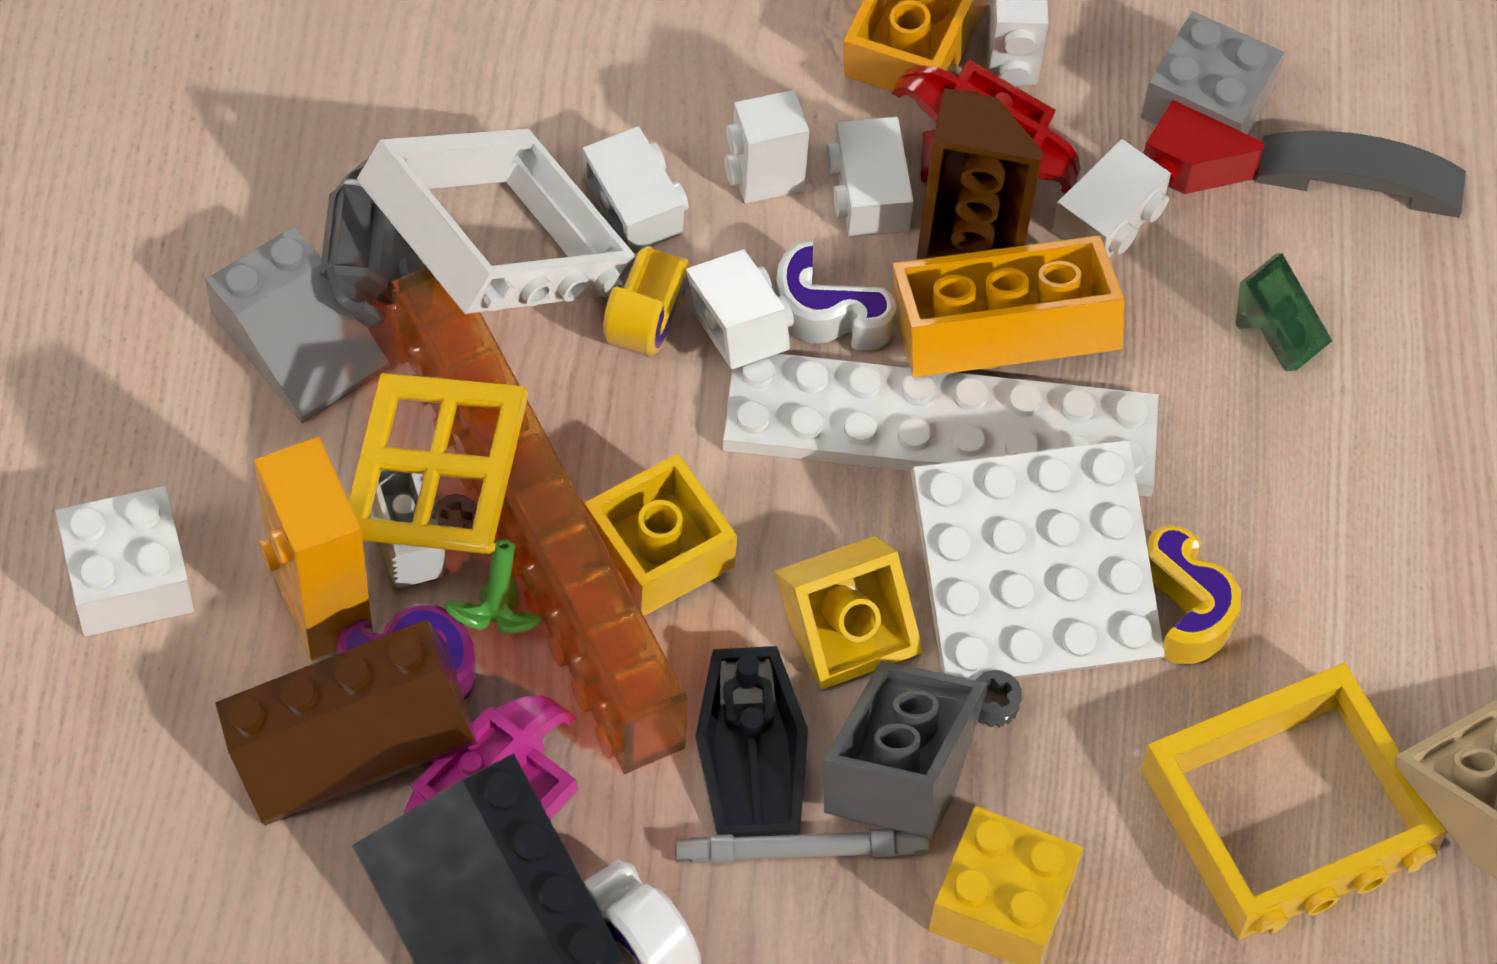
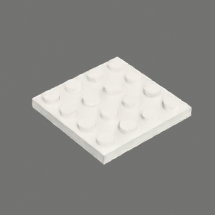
[911,440,1165,680]

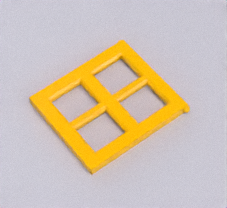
[349,373,529,554]

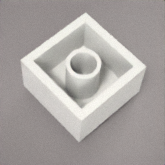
[55,486,194,637]

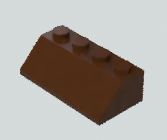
[916,88,1043,260]
[215,619,477,826]

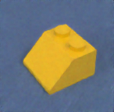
[774,535,924,690]

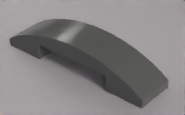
[1256,131,1466,218]

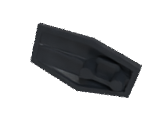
[695,646,808,837]

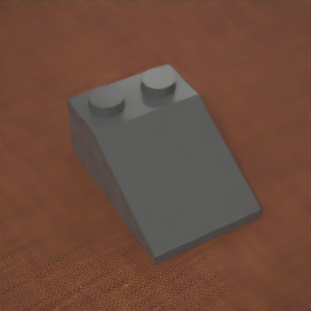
[824,660,987,838]

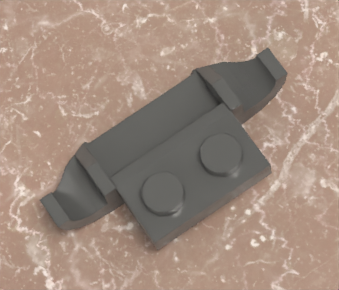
[320,158,432,327]

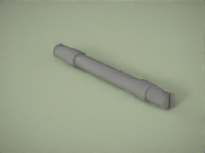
[675,829,929,864]

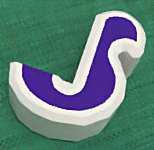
[775,240,897,351]
[584,859,702,964]

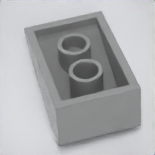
[205,226,390,423]

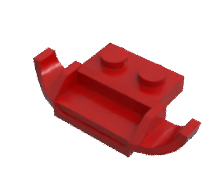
[891,59,1081,194]

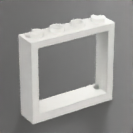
[356,129,636,314]

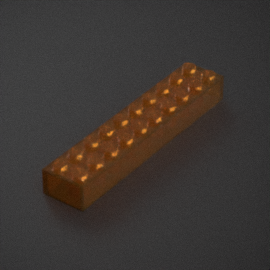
[387,268,688,775]

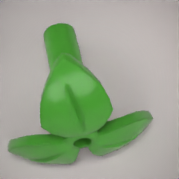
[445,539,542,634]

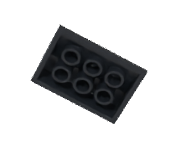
[352,753,625,964]

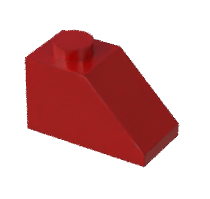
[1143,100,1265,194]

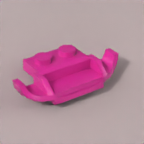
[403,695,579,820]

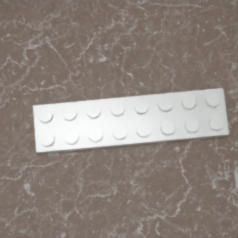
[723,354,1159,497]

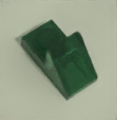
[1236,253,1332,371]

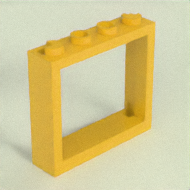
[1140,662,1448,940]

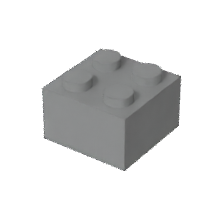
[1141,11,1284,134]

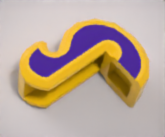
[603,246,692,357]
[1147,525,1241,664]

